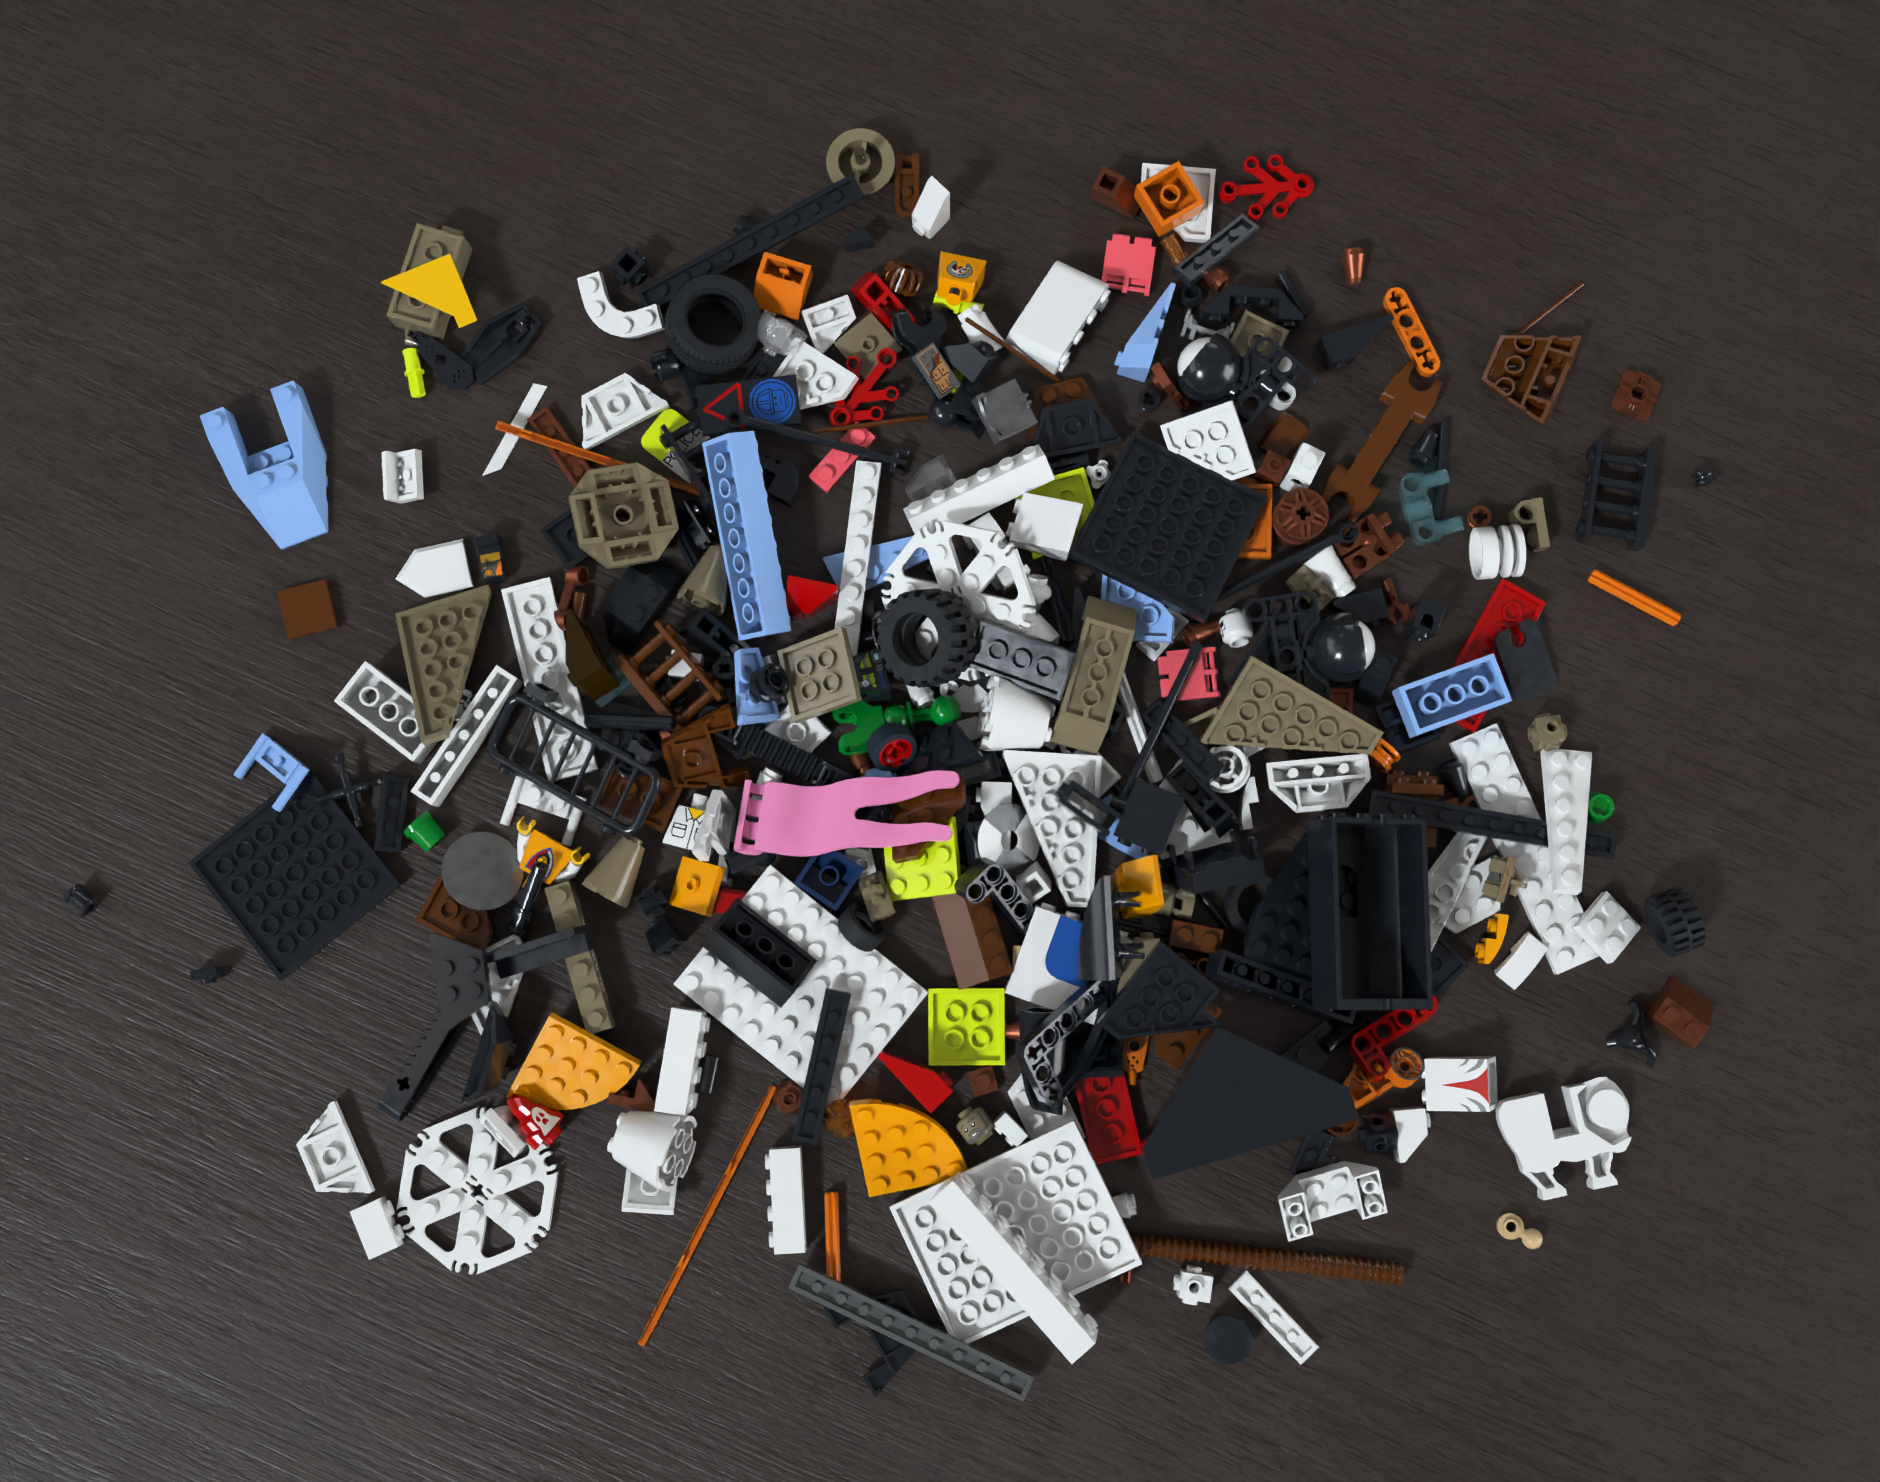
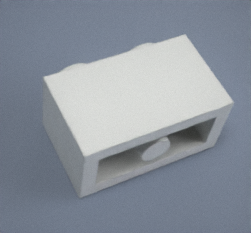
[350,1196,404,1260]

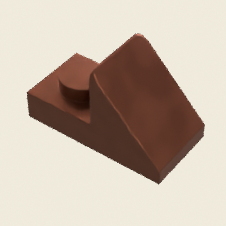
[607,1077,656,1112]

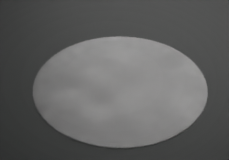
[441,832,523,910]

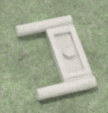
[500,776,587,847]

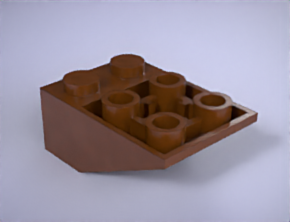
[1165,916,1224,983]

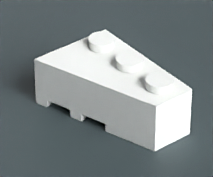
[962,512,1030,595]

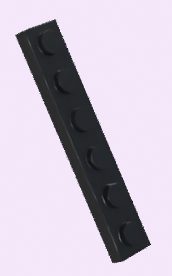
[792,988,851,1145]

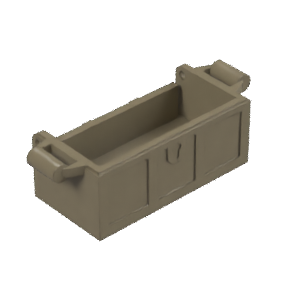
[386,223,472,348]

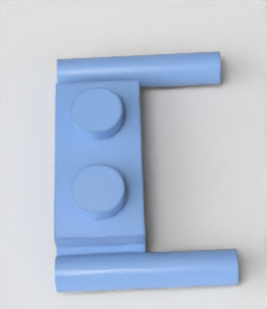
[233,733,309,812]

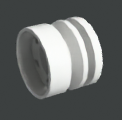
[1469,524,1526,580]

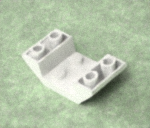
[1277,1161,1388,1242]

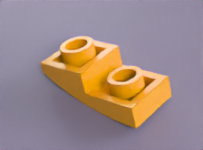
[1475,914,1509,964]

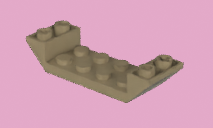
[1049,596,1137,755]

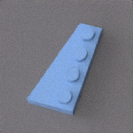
[822,536,929,592]

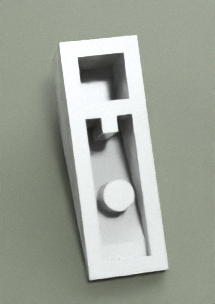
[912,176,950,239]
[976,782,1012,850]

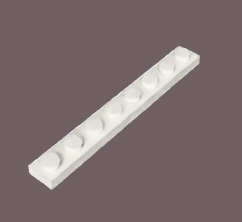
[835,460,882,657]

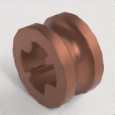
[1466,505,1492,529]

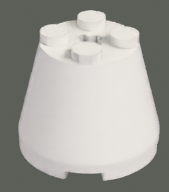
[976,676,1056,751]
[607,1111,697,1192]

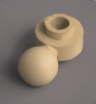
[1496,1212,1543,1249]

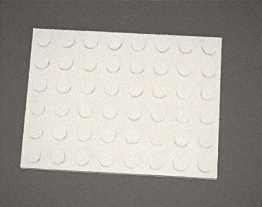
[674,864,928,1112]
[889,1119,1142,1344]

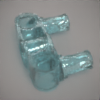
[1398,468,1464,546]

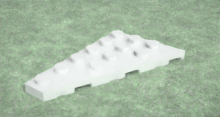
[1002,750,1102,907]

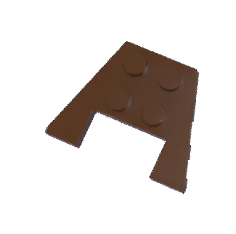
[1029,377,1122,461]
[661,703,752,789]

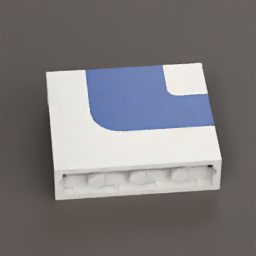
[1005,902,1133,1025]

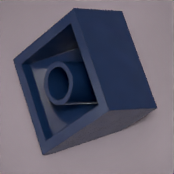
[794,850,865,912]

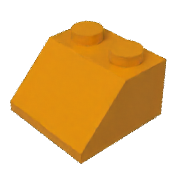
[1116,855,1164,919]

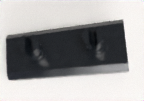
[1078,872,1145,981]
[1019,1007,1078,1116]

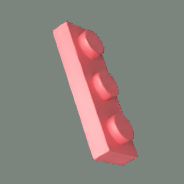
[808,421,876,494]

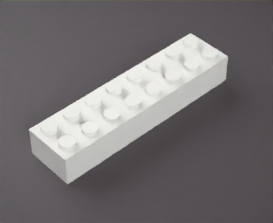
[930,1172,1098,1364]

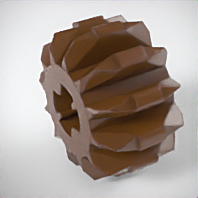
[881,259,925,297]

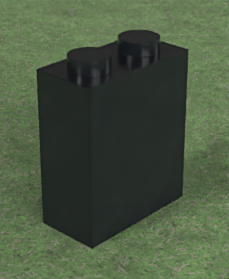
[1113,778,1185,856]

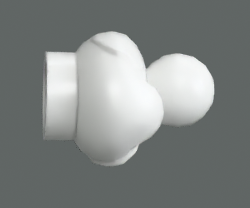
[1028,574,1052,612]

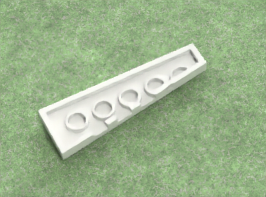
[1540,748,1592,895]
[1428,832,1488,952]

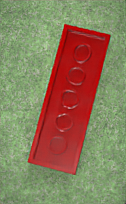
[1451,578,1546,733]

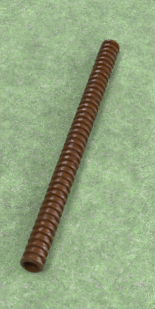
[1129,1232,1405,1286]

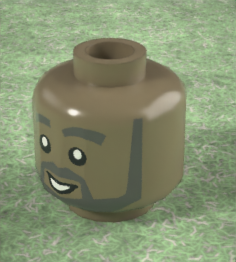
[956,1106,994,1146]

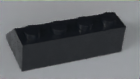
[700,898,818,1008]

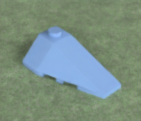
[1114,282,1176,383]

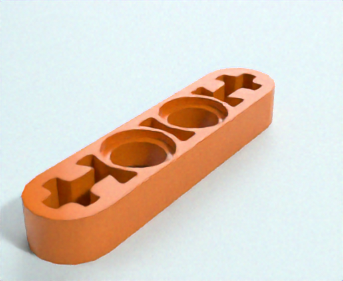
[1383,287,1440,377]

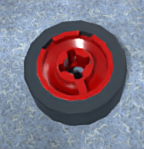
[866,722,918,772]

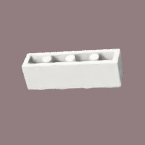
[765,1145,807,1255]

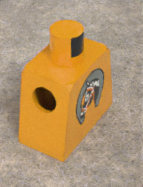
[937,251,987,306]

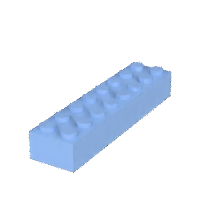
[702,431,791,641]

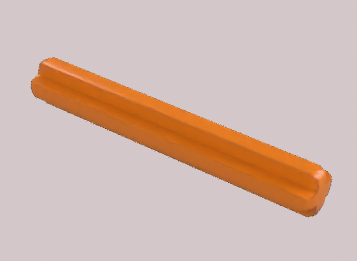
[1588,569,1681,626]
[824,1191,841,1282]

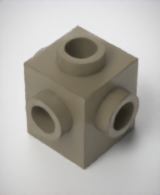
[1528,713,1568,752]

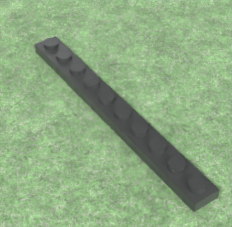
[788,1263,1034,1402]

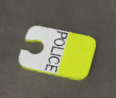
[641,409,710,484]

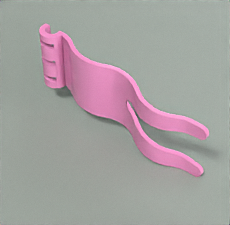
[733,770,960,857]

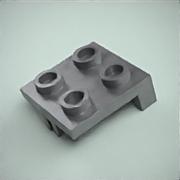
[972,378,1038,445]

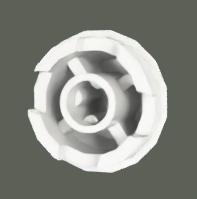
[1208,745,1251,793]

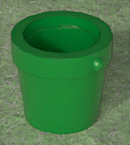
[1587,792,1614,824]
[403,811,446,852]

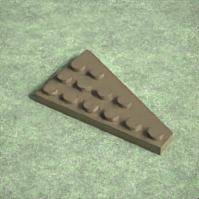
[1200,655,1384,754]

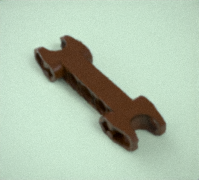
[1321,361,1443,523]

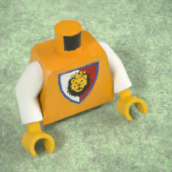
[517,816,590,888]

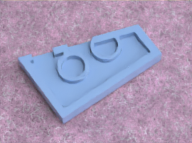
[734,648,781,725]

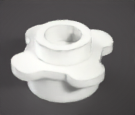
[1085,460,1111,489]

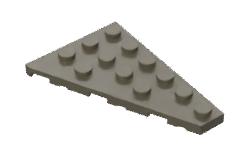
[395,585,492,746]

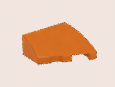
[1343,1044,1394,1110]

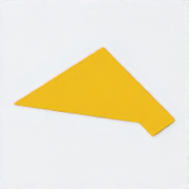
[381,254,477,328]

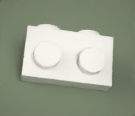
[382,449,424,504]

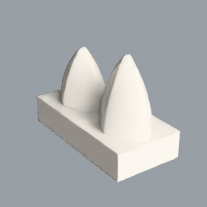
[480,1106,527,1158]

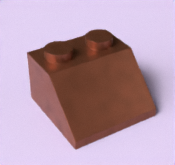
[1644,975,1714,1048]

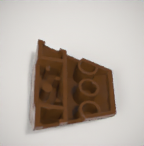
[1481,335,1582,426]

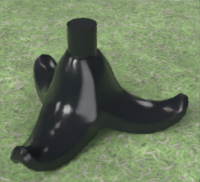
[1605,1001,1656,1067]

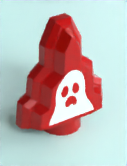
[507,1093,564,1150]

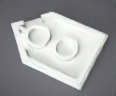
[395,539,474,598]

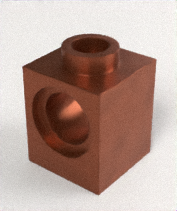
[1253,450,1291,489]

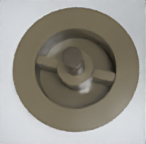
[826,128,895,196]

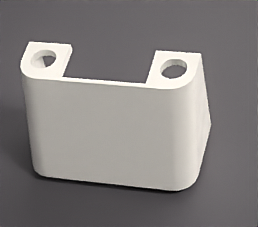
[1005,260,1111,375]

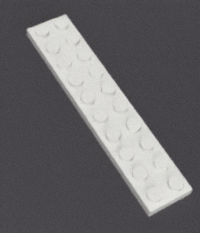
[1449,723,1599,975]

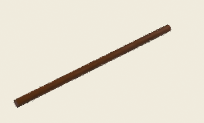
[1490,281,1584,355]
[965,317,1062,382]
[812,414,929,434]

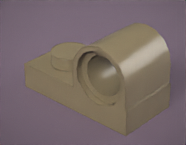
[1508,497,1550,552]

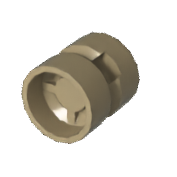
[1155,882,1196,920]

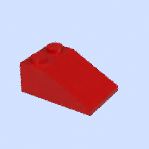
[877,1050,953,1113]

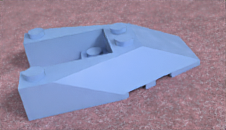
[200,380,329,550]

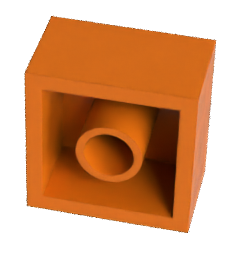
[1134,161,1205,237]

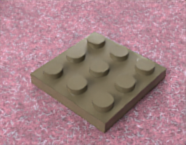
[777,627,862,723]

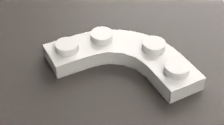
[577,271,665,338]

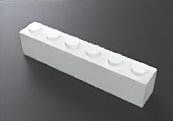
[903,444,1055,534]
[411,665,523,807]

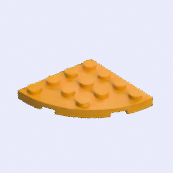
[506,1012,642,1110]
[849,1099,968,1197]

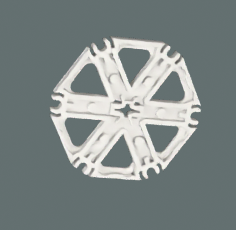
[881,520,1036,681]
[396,1107,559,1275]

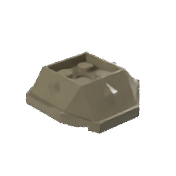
[568,463,679,569]

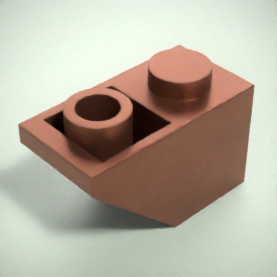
[1090,166,1140,220]

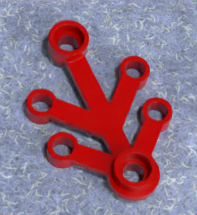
[1218,154,1314,221]
[830,348,900,427]

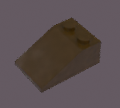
[565,609,620,701]

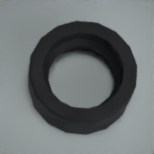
[837,903,887,952]

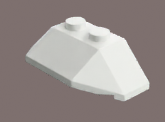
[1266,754,1371,813]

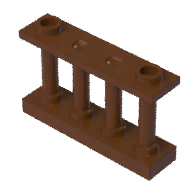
[613,621,728,733]

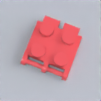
[1101,233,1156,296]
[1157,647,1221,701]

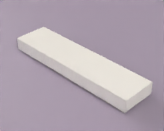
[1228,1269,1319,1365]

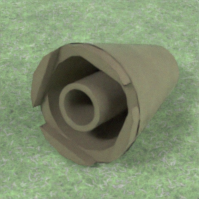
[677,544,729,616]
[582,835,645,908]

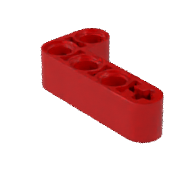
[1348,995,1438,1082]

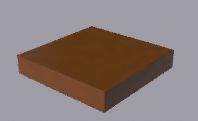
[277,579,339,640]

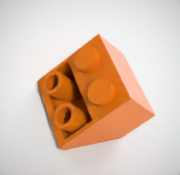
[753,252,813,321]

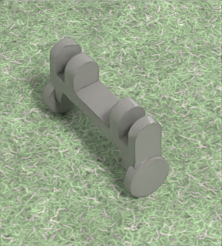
[1180,307,1235,340]

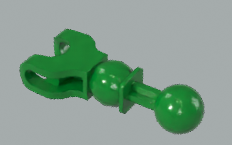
[832,695,962,755]

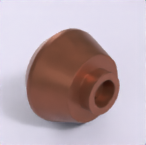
[773,1080,803,1116]

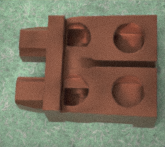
[1333,511,1405,581]

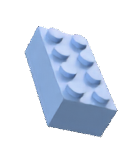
[1392,653,1512,738]

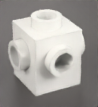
[1173,1265,1213,1305]

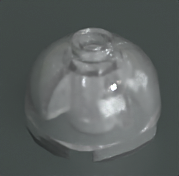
[757,310,807,357]

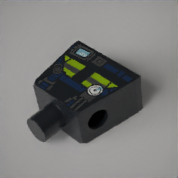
[853,648,892,702]

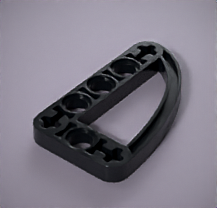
[1016,980,1114,1106]

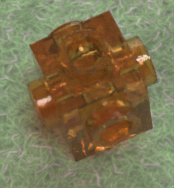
[823,1097,856,1139]

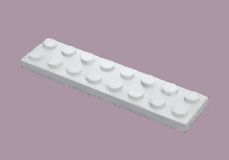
[501,577,599,781]

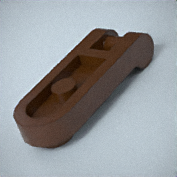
[895,152,919,219]

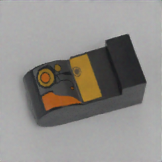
[474,533,507,584]

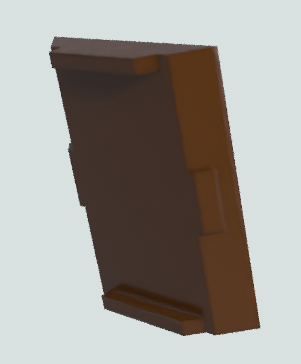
[1256,411,1310,460]

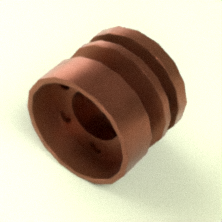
[1272,488,1329,548]

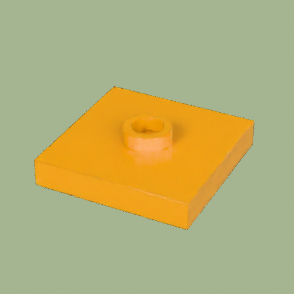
[669,856,725,917]

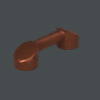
[554,566,589,631]

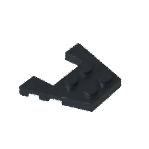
[824,1288,921,1398]

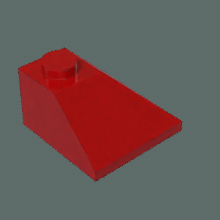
[786,575,840,620]

